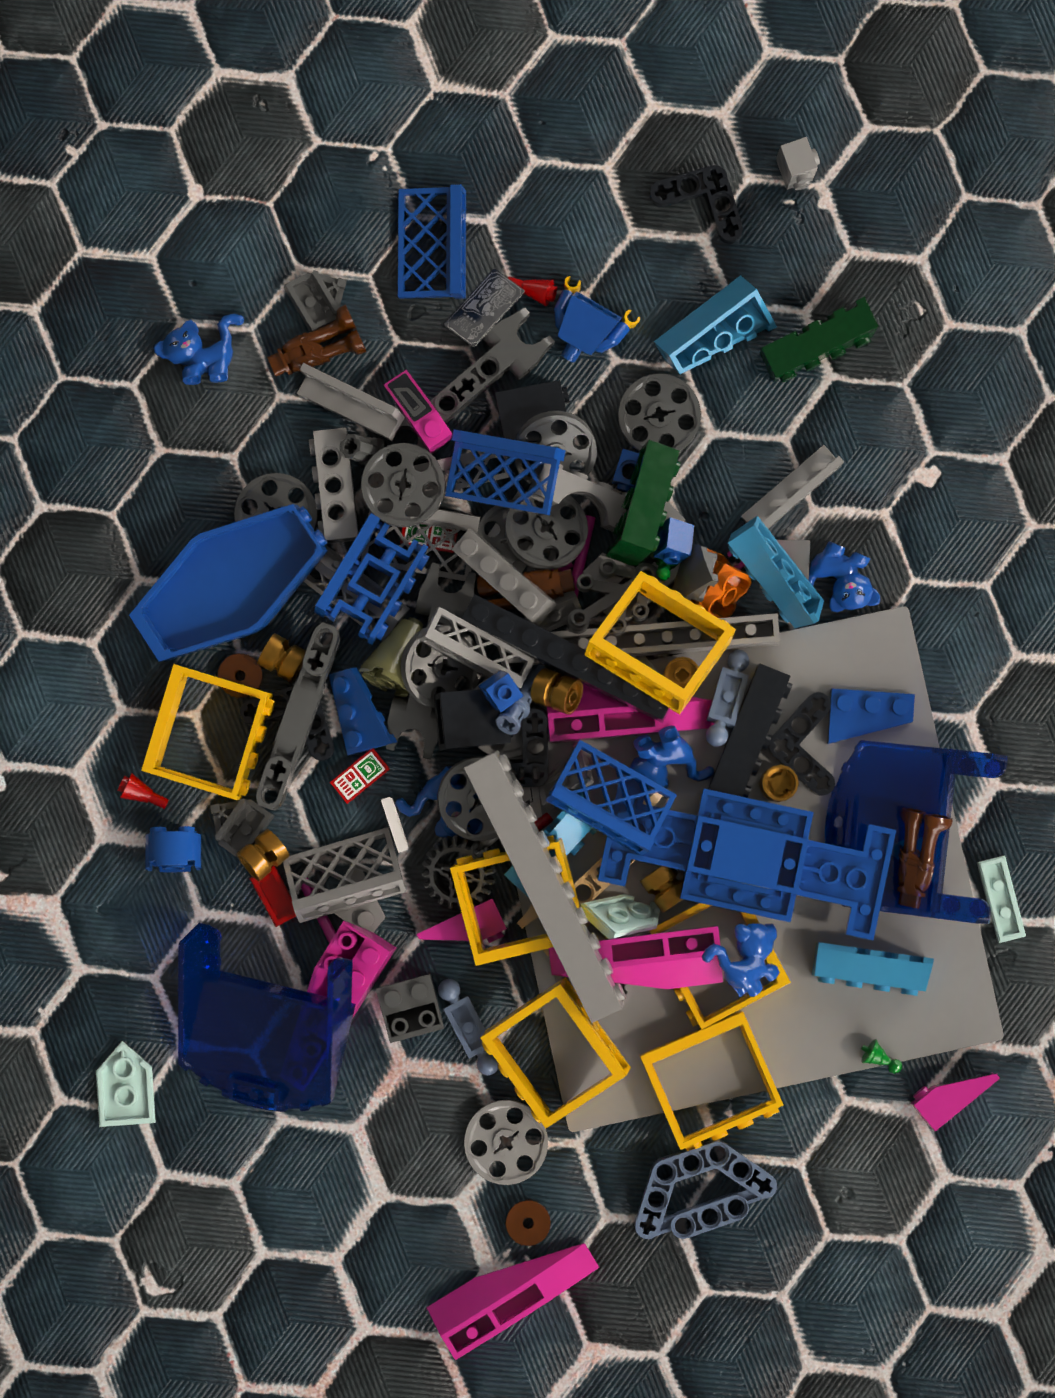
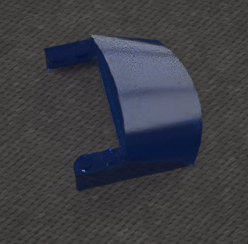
[825,740,1008,924]
[178,923,356,1112]

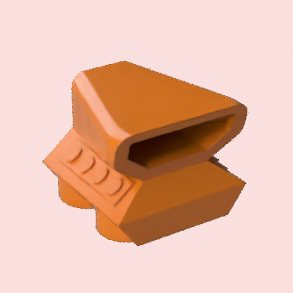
[690,548,752,618]

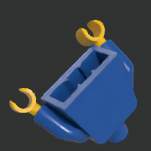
[554,276,640,363]

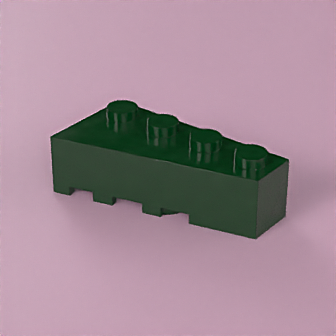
[760,296,879,383]
[605,440,681,567]

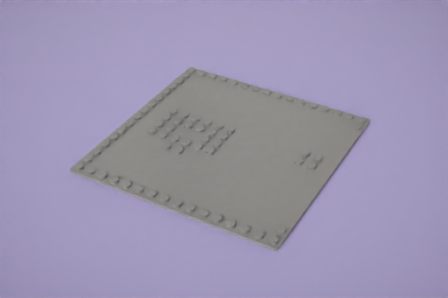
[488,606,1004,1132]

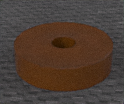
[218,653,263,698]
[506,1200,551,1246]

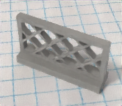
[361,499,481,581]
[283,827,407,923]

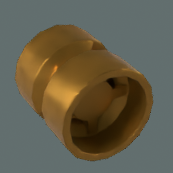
[257,633,306,683]
[663,657,699,688]
[531,668,583,715]
[759,765,799,802]
[237,829,290,881]
[640,866,683,913]

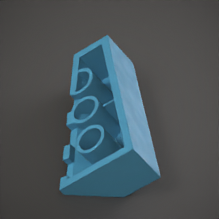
[654,275,777,374]
[728,516,824,628]
[504,793,597,898]
[812,942,934,996]

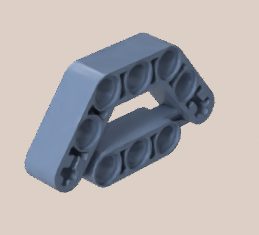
[634,1140,777,1239]

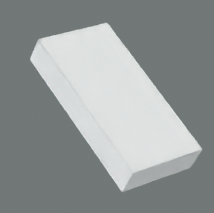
[381,797,409,853]

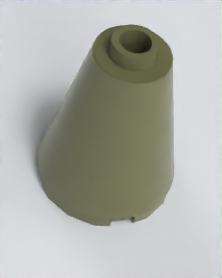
[359,617,423,697]

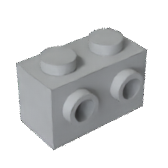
[776,137,820,190]

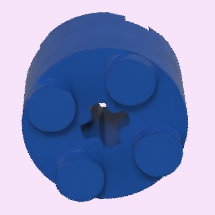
[145,826,201,873]

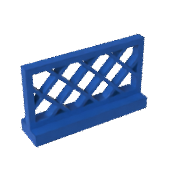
[398,184,466,299]
[445,430,566,516]
[545,740,677,856]

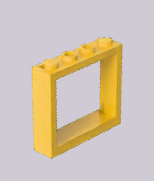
[584,571,736,714]
[141,664,275,800]
[450,835,580,966]
[649,903,791,1030]
[480,977,631,1129]
[639,1011,784,1151]

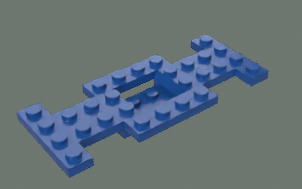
[597,773,896,940]

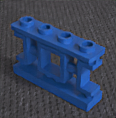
[314,513,429,645]

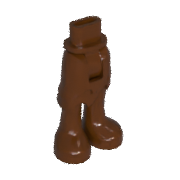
[267,305,367,377]
[477,568,576,611]
[896,808,953,908]

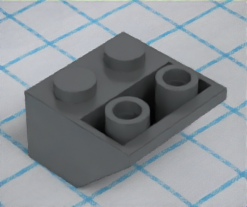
[376,973,444,1043]

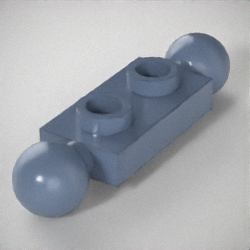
[706,650,749,747]
[438,979,499,1076]

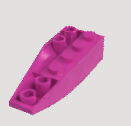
[546,684,715,743]
[280,921,397,1092]
[548,926,723,989]
[427,1243,599,1360]

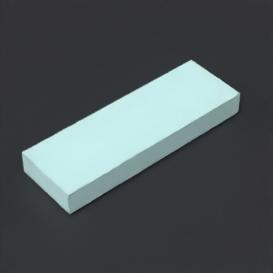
[977,855,1026,943]

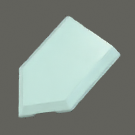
[580,894,660,939]
[96,1041,156,1127]

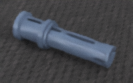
[496,664,546,735]

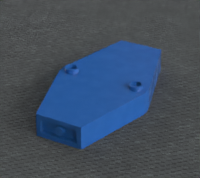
[129,504,328,662]

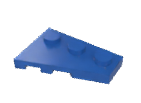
[329,668,397,755]
[827,689,915,744]

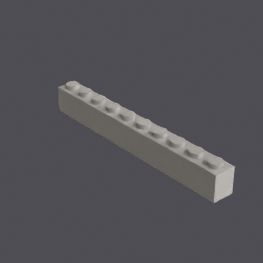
[501,613,780,667]
[464,750,626,1023]

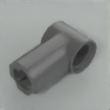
[340,434,385,468]

